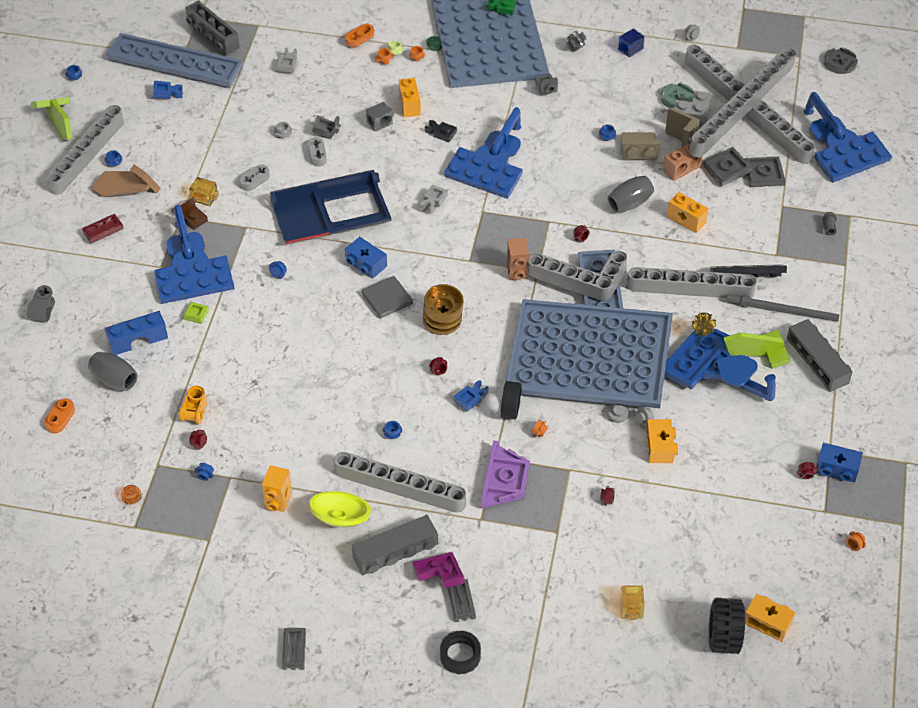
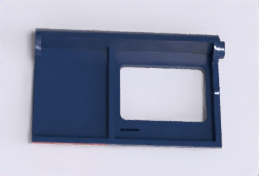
[270,170,392,244]

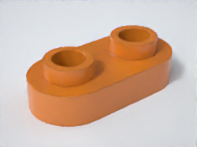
[345,24,374,47]
[44,398,75,433]

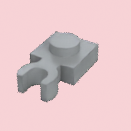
[277,48,297,73]
[421,185,448,214]

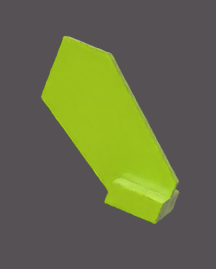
[31,97,72,140]
[724,329,791,369]

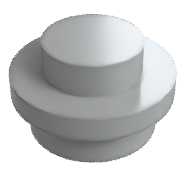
[684,24,700,41]
[274,122,292,137]
[609,404,628,423]
[636,407,654,427]

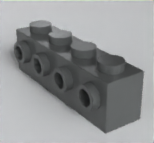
[185,0,240,55]

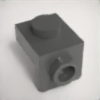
[535,74,558,95]
[312,115,341,139]

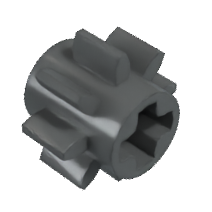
[566,30,586,51]

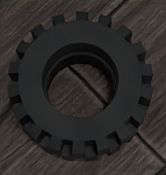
[709,597,745,654]

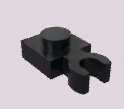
[425,120,457,143]

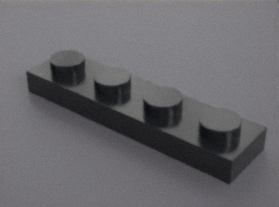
[710,264,787,277]

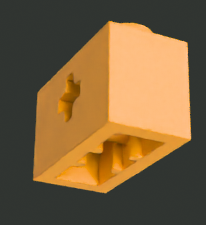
[398,77,421,117]
[667,192,709,233]
[646,419,678,463]
[262,465,292,512]
[745,593,796,642]

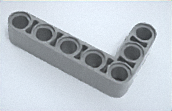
[528,251,627,301]

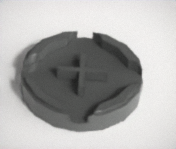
[824,48,858,74]

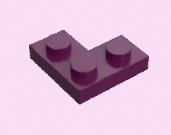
[412,552,465,588]

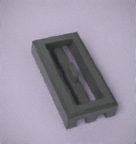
[447,579,476,622]
[282,628,306,670]

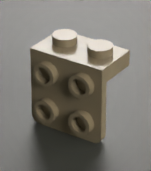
[665,107,700,147]
[621,132,659,159]

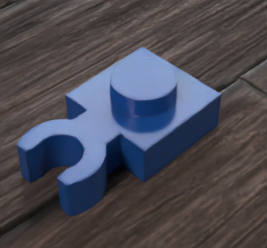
[153,81,183,99]
[454,380,489,412]

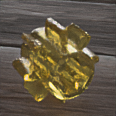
[692,312,716,336]

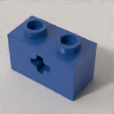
[345,236,387,279]
[816,442,863,483]

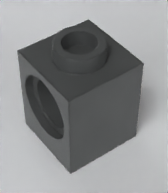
[366,102,394,132]

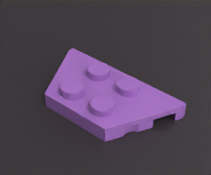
[480,440,530,508]

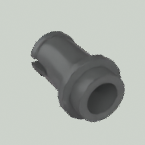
[822,212,837,235]

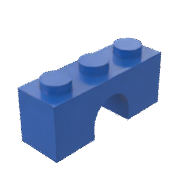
[105,310,168,355]

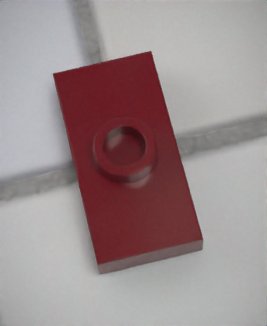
[82,214,124,244]

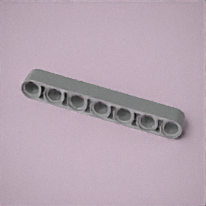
[46,105,124,195]
[627,267,757,298]
[334,452,466,513]

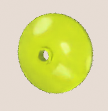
[309,491,371,528]

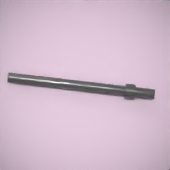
[726,294,839,322]

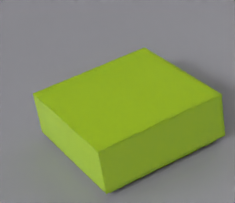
[183,302,209,324]

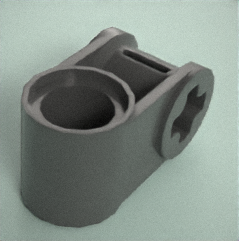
[27,285,55,322]

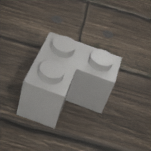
[674,91,711,129]

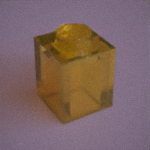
[189,177,219,207]
[620,585,645,620]

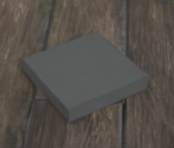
[703,147,752,187]
[745,156,786,187]
[362,276,413,318]

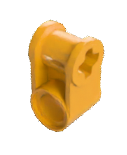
[179,385,207,424]

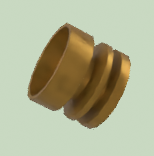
[423,284,464,335]

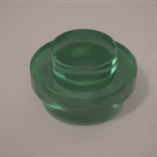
[426,36,442,51]

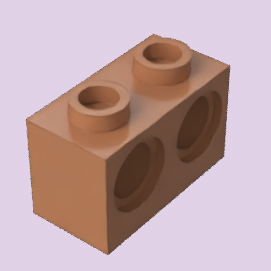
[663,143,702,181]
[506,237,529,280]

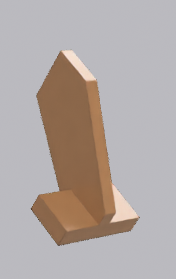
[91,164,161,197]

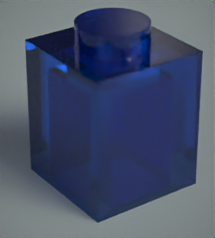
[618,28,645,57]

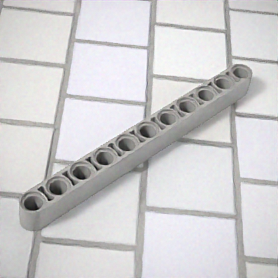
[685,45,815,164]
[689,48,797,157]

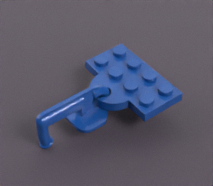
[804,92,892,183]
[444,107,523,199]
[154,205,235,304]
[665,322,776,401]

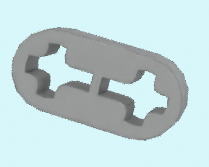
[308,137,327,166]
[240,165,270,191]

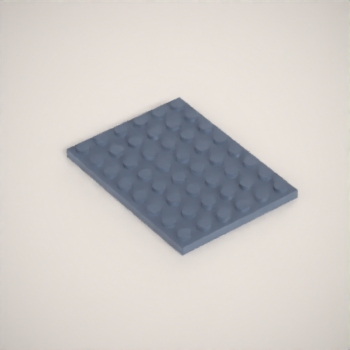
[431,0,550,88]
[506,299,673,409]

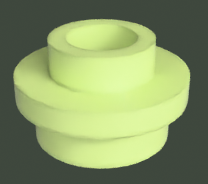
[387,41,403,55]

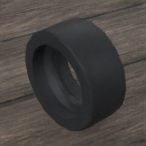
[500,381,522,420]
[440,630,481,674]

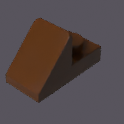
[171,197,208,230]

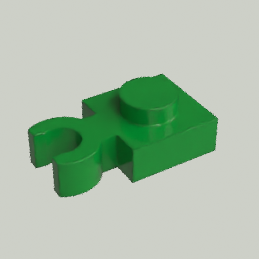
[486,0,516,15]

